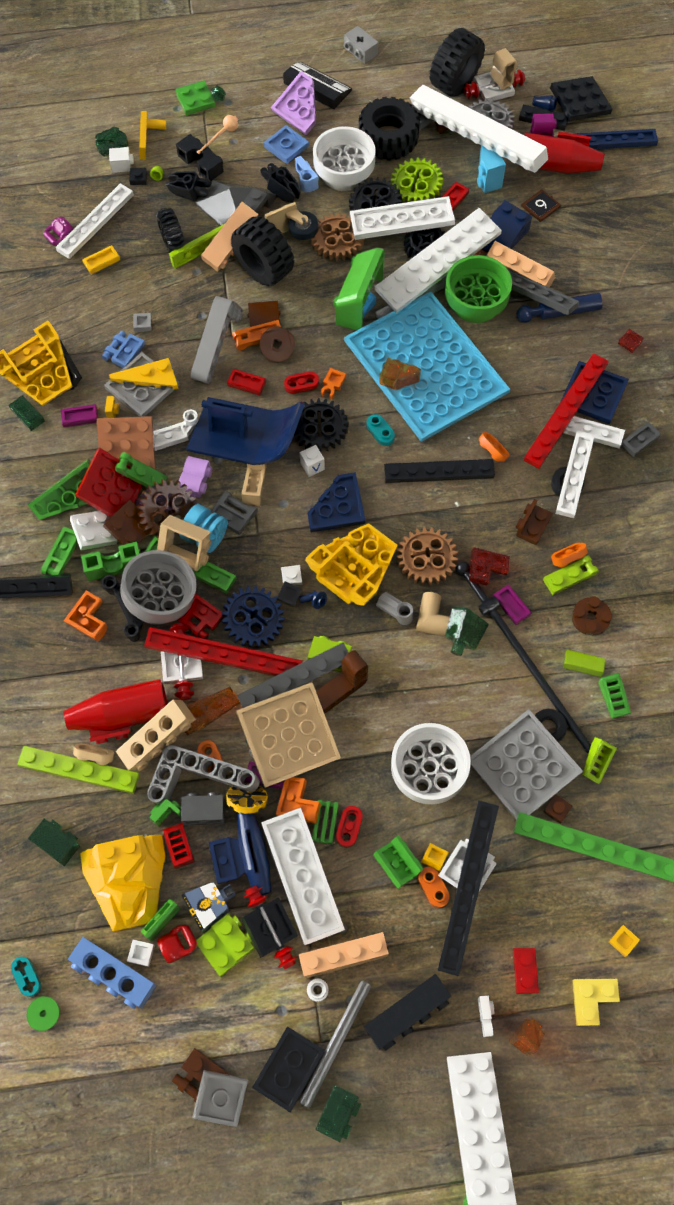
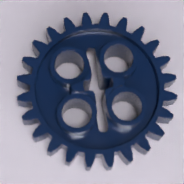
[222,586,285,648]

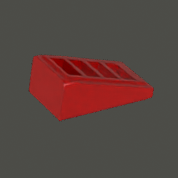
[163,823,195,869]

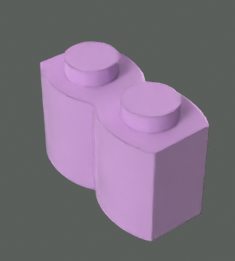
[179,456,212,498]

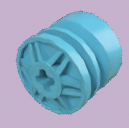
[179,504,228,553]

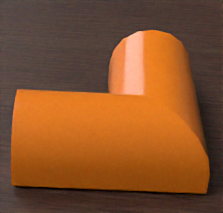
[64,590,107,641]

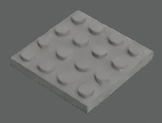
[470,709,583,820]

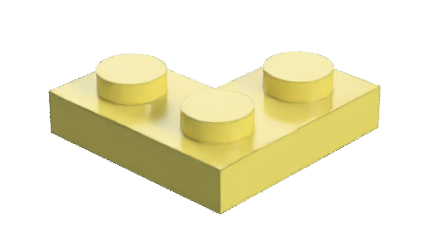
[573,979,620,1026]

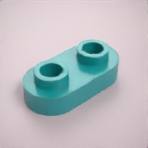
[366,414,395,446]

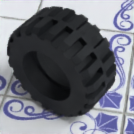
[429,28,485,97]
[359,97,420,160]
[231,216,295,286]

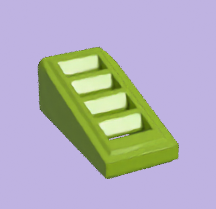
[582,737,617,784]

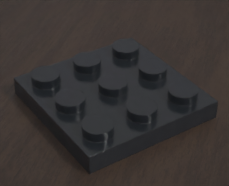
[550,76,613,121]

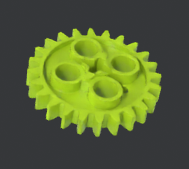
[390,157,443,203]

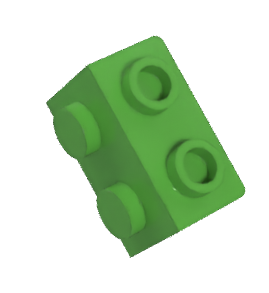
[373,835,423,889]

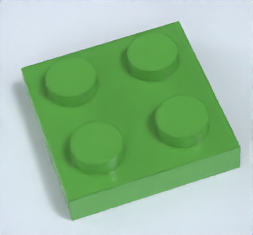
[175,80,216,116]

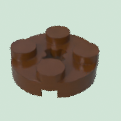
[259,326,295,363]
[572,596,612,636]

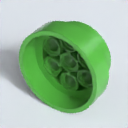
[445,255,512,323]

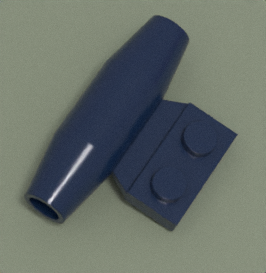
[209,813,272,895]

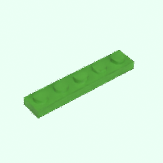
[145,536,237,594]

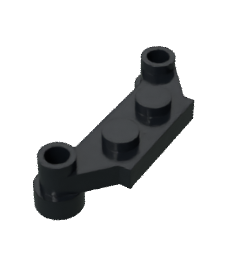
[101,575,144,642]

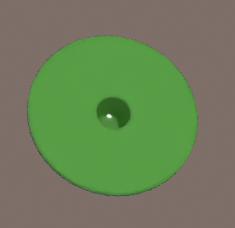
[26,996,60,1031]

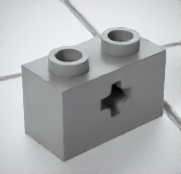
[344,26,379,64]

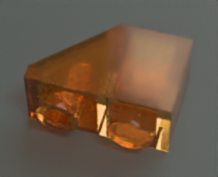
[380,358,421,390]

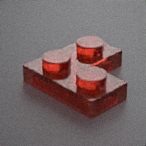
[469,547,510,586]

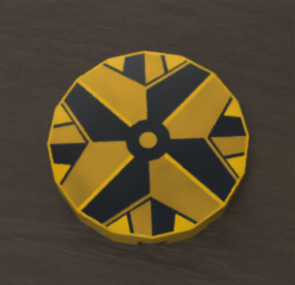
[226,783,268,814]

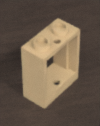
[157,515,211,571]

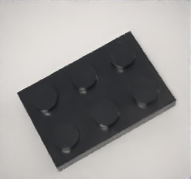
[252,1026,325,1113]

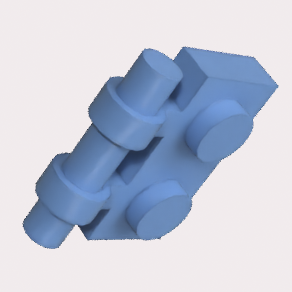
[102,331,145,368]

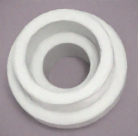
[307,979,329,1002]

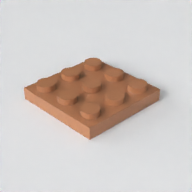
[97,416,156,470]

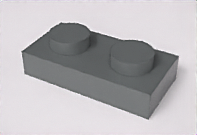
[621,422,661,457]

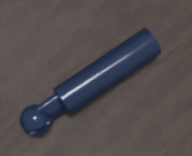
[516,292,603,323]

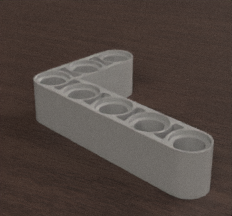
[191,296,243,384]
[147,745,260,805]

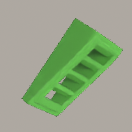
[598,673,631,719]

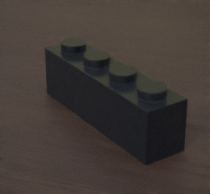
[364,974,451,1051]

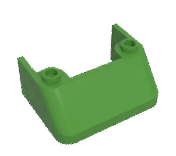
[333,248,385,331]

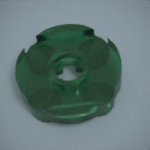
[95,127,128,156]

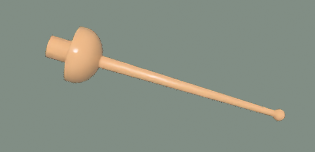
[197,115,238,154]

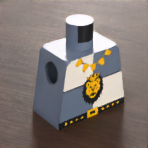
[181,882,236,933]

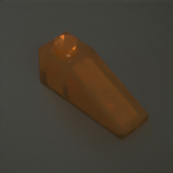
[185,687,240,736]
[509,1018,545,1056]

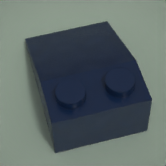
[482,200,532,253]

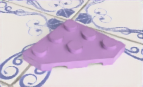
[271,71,316,135]

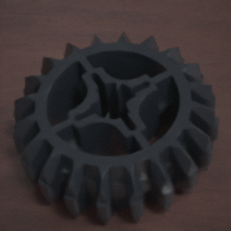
[156,207,185,253]
[403,227,445,259]

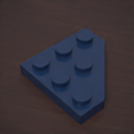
[307,472,365,532]

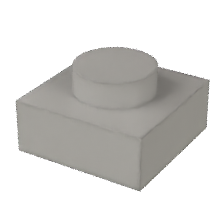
[133,313,152,332]

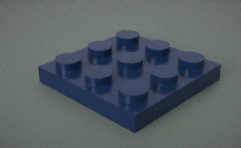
[560,361,629,424]

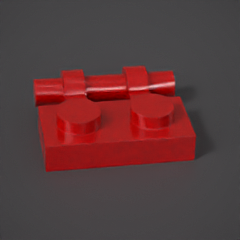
[177,593,224,639]

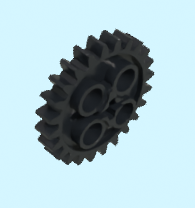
[349,177,402,211]
[294,398,349,452]

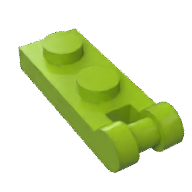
[543,555,599,595]

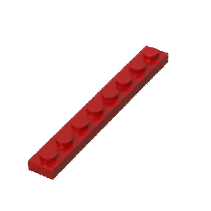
[523,353,609,469]
[144,627,303,676]

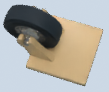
[265,202,319,240]

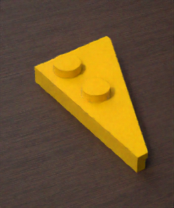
[109,358,179,390]

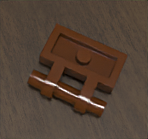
[172,1048,230,1103]

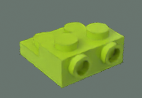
[196,913,255,977]

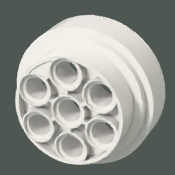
[313,127,375,191]
[391,723,471,804]

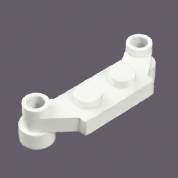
[153,409,198,451]

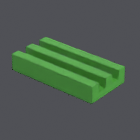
[312,800,339,845]

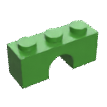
[81,542,141,582]

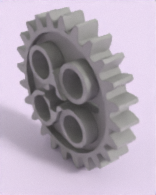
[468,98,514,129]

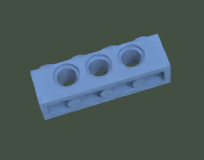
[68,937,157,1009]

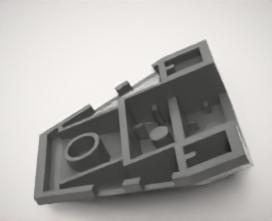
[196,181,277,226]

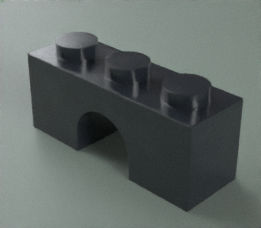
[176,134,224,181]

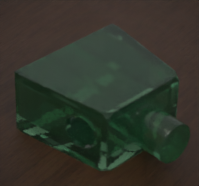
[445,606,489,656]

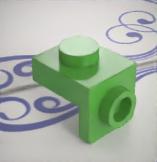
[150,798,181,827]

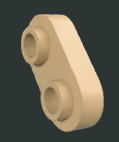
[73,743,114,765]

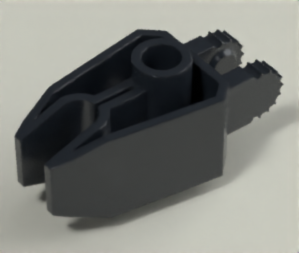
[260,163,301,203]
[165,171,212,201]

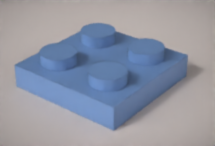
[264,125,309,164]

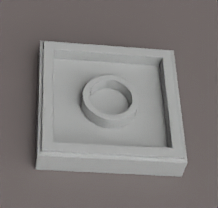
[192,1070,248,1127]

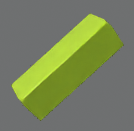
[563,649,605,677]

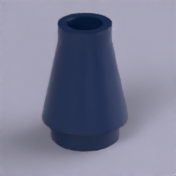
[532,95,557,111]

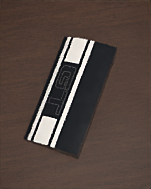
[283,62,352,110]

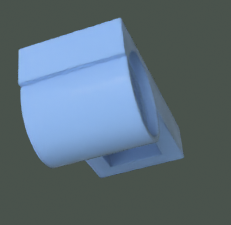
[295,156,319,192]

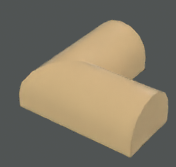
[416,592,457,637]

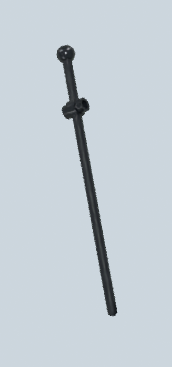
[456,562,591,754]

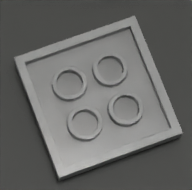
[104,352,180,417]

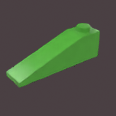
[28,459,91,520]

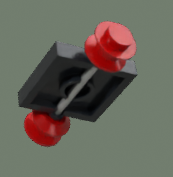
[241,885,298,970]

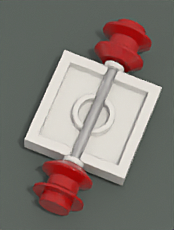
[464,69,525,101]
[161,623,203,700]

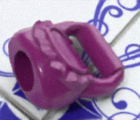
[44,216,74,246]

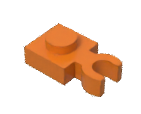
[321,368,346,400]

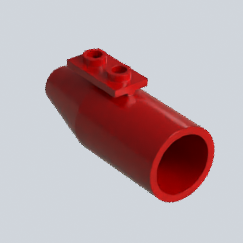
[519,132,605,174]
[64,679,168,744]

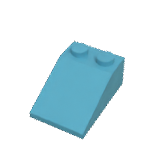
[477,145,506,193]

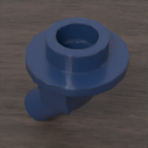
[300,591,327,609]

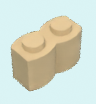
[491,48,517,90]

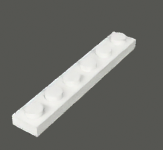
[56,183,134,259]

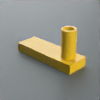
[139,111,166,160]

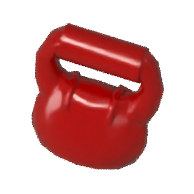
[157,925,197,963]

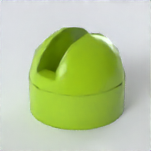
[150,166,164,181]

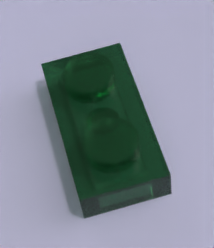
[8,395,45,431]

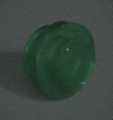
[211,85,226,101]

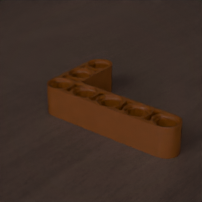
[316,650,368,714]

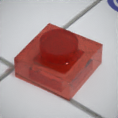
[618,329,644,353]

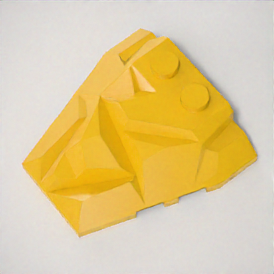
[0,321,73,406]
[306,523,398,606]
[80,835,166,932]

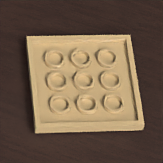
[236,682,341,788]

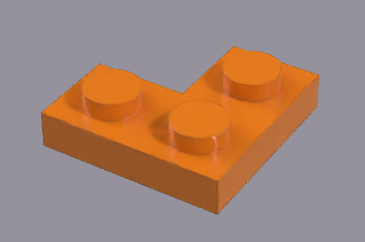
[276,777,321,824]

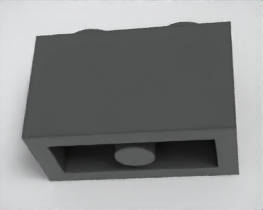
[181,792,225,826]

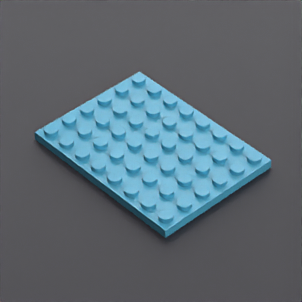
[344,291,510,442]

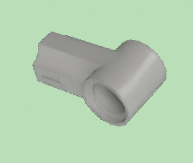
[376,592,413,625]

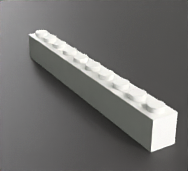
[410,85,548,173]

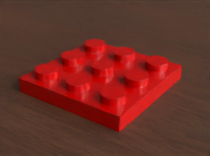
[75,448,143,517]

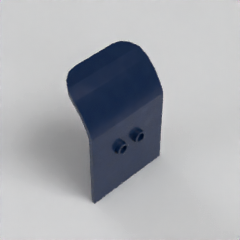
[186,397,305,465]

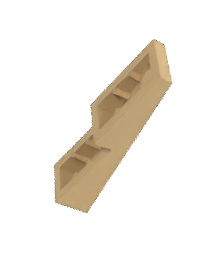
[241,464,267,506]

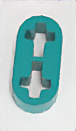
[11,956,41,997]

